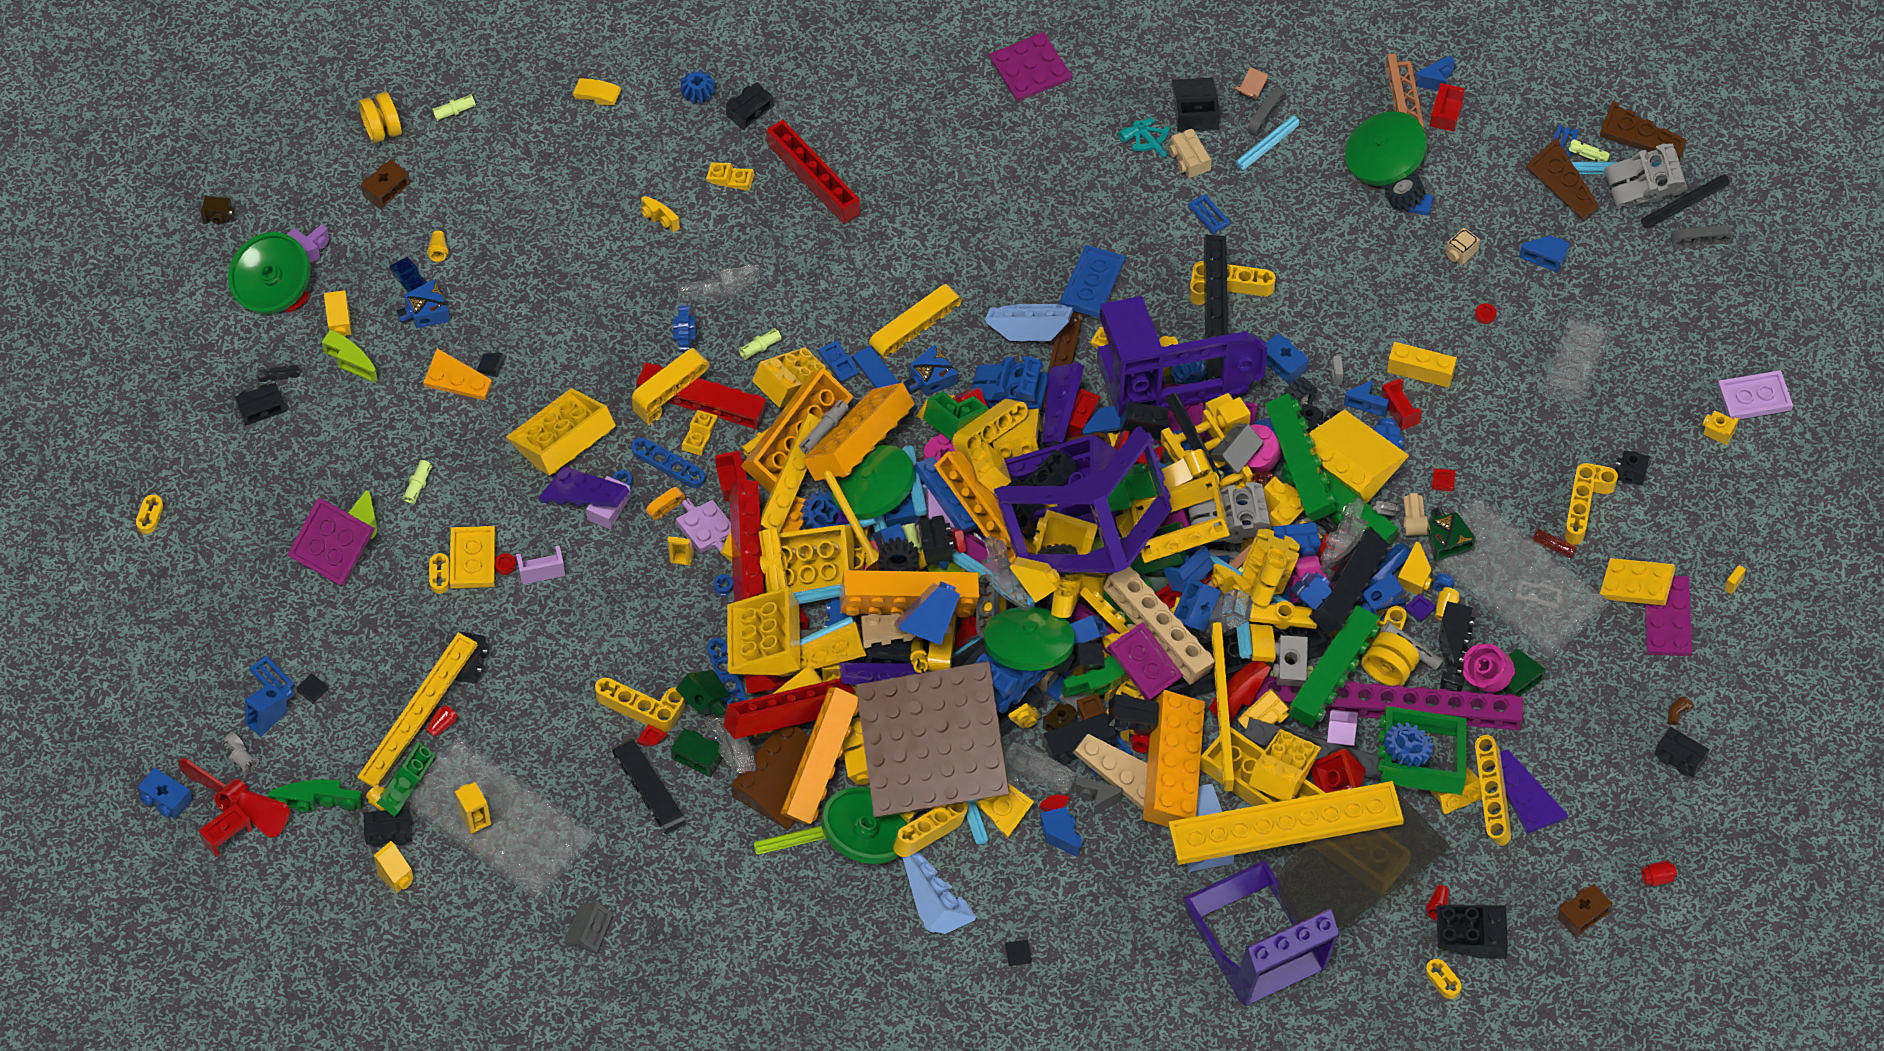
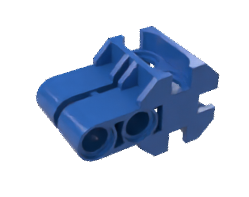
[971,356,1049,412]
[974,653,1049,713]

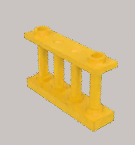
[1161,409,1252,489]

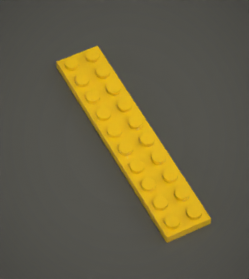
[1168,781,1404,865]

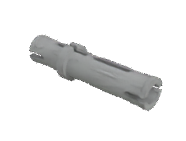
[799,400,849,454]
[1381,622,1443,670]

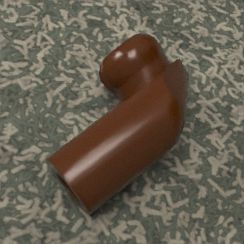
[1667,696,1693,726]

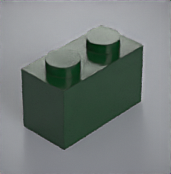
[670,728,724,778]

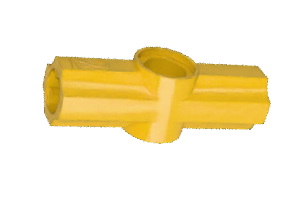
[759,528,788,592]
[1249,601,1317,629]

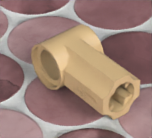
[1403,493,1428,536]

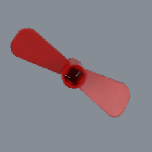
[178,758,290,837]

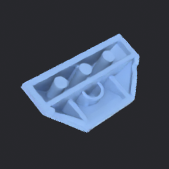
[985,304,1073,342]

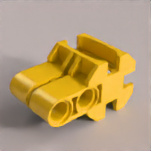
[1241,529,1300,606]

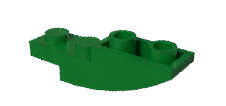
[1061,655,1129,698]
[376,742,436,817]
[268,779,363,813]

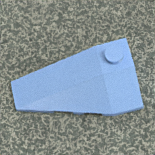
[1187,784,1234,872]
[902,852,977,934]

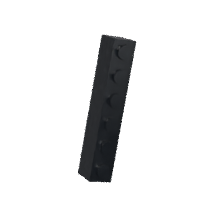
[1309,526,1389,634]

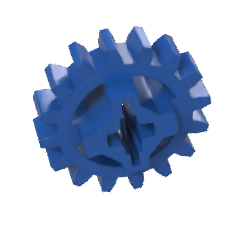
[673,305,696,352]
[800,490,838,529]
[1383,722,1434,767]

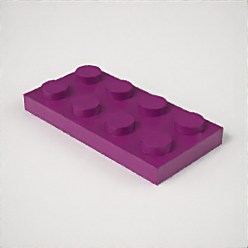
[1645,576,1692,656]

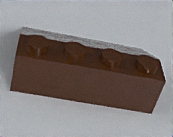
[731,725,840,830]

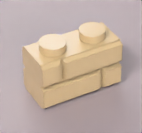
[1168,129,1212,178]

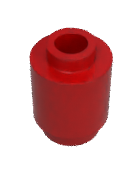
[1641,860,1677,887]

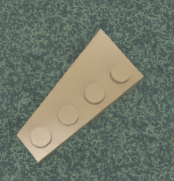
[861,614,952,648]
[1073,734,1147,810]

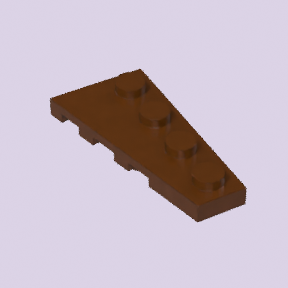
[1600,100,1687,161]
[1526,138,1599,221]

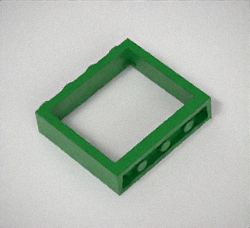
[1377,706,1466,795]

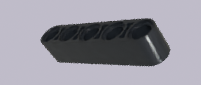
[612,738,686,835]

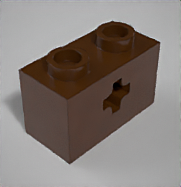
[361,159,410,209]
[1557,884,1613,938]

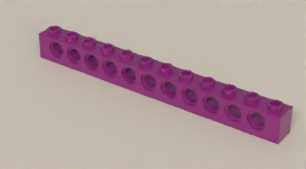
[1250,675,1523,731]

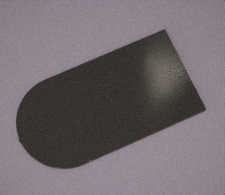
[1278,791,1450,928]

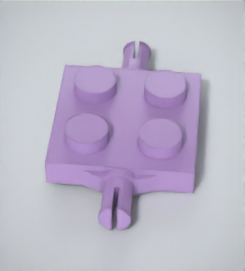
[676,498,731,557]

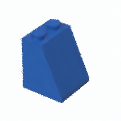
[893,581,960,645]

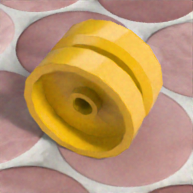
[358,91,402,144]
[1361,632,1420,686]

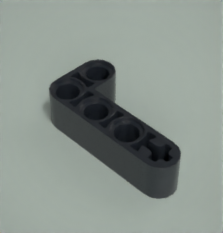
[1012,450,1077,537]

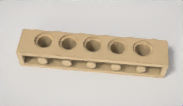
[1103,566,1215,685]

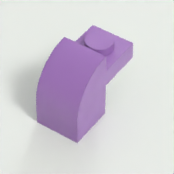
[287,224,329,262]

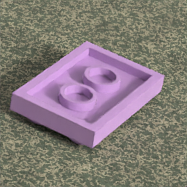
[1717,370,1793,419]

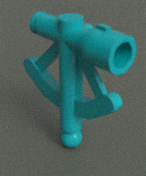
[1117,116,1170,158]

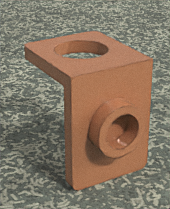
[1234,67,1268,100]

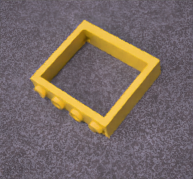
[1131,474,1230,563]

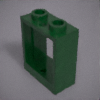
[1130,521,1188,575]

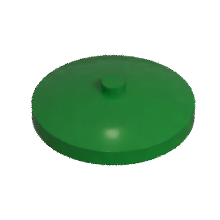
[1345,111,1427,186]
[228,232,311,315]
[832,445,916,520]
[984,607,1075,671]
[821,787,908,864]

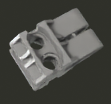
[1605,144,1688,209]
[1188,482,1270,544]

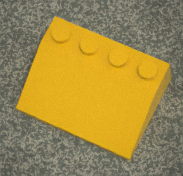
[506,388,616,476]
[1308,409,1409,503]
[765,525,855,593]
[727,586,800,675]

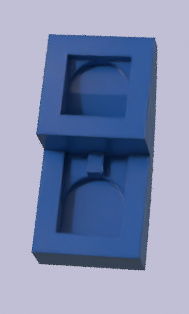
[818,340,859,383]

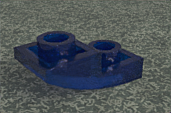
[389,257,428,293]

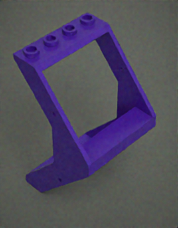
[994,426,1172,573]
[1183,861,1339,1006]

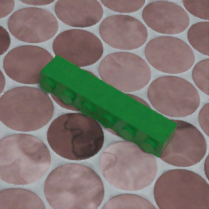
[1265,393,1337,522]
[1281,463,1399,547]
[1289,605,1381,728]

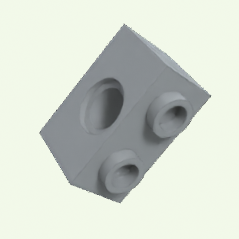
[1273,635,1308,687]

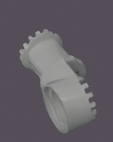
[222,732,259,775]

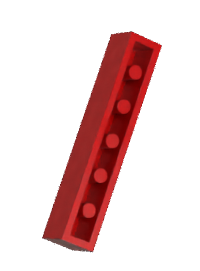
[766,119,860,224]
[636,362,767,430]
[729,479,764,602]
[723,678,855,739]

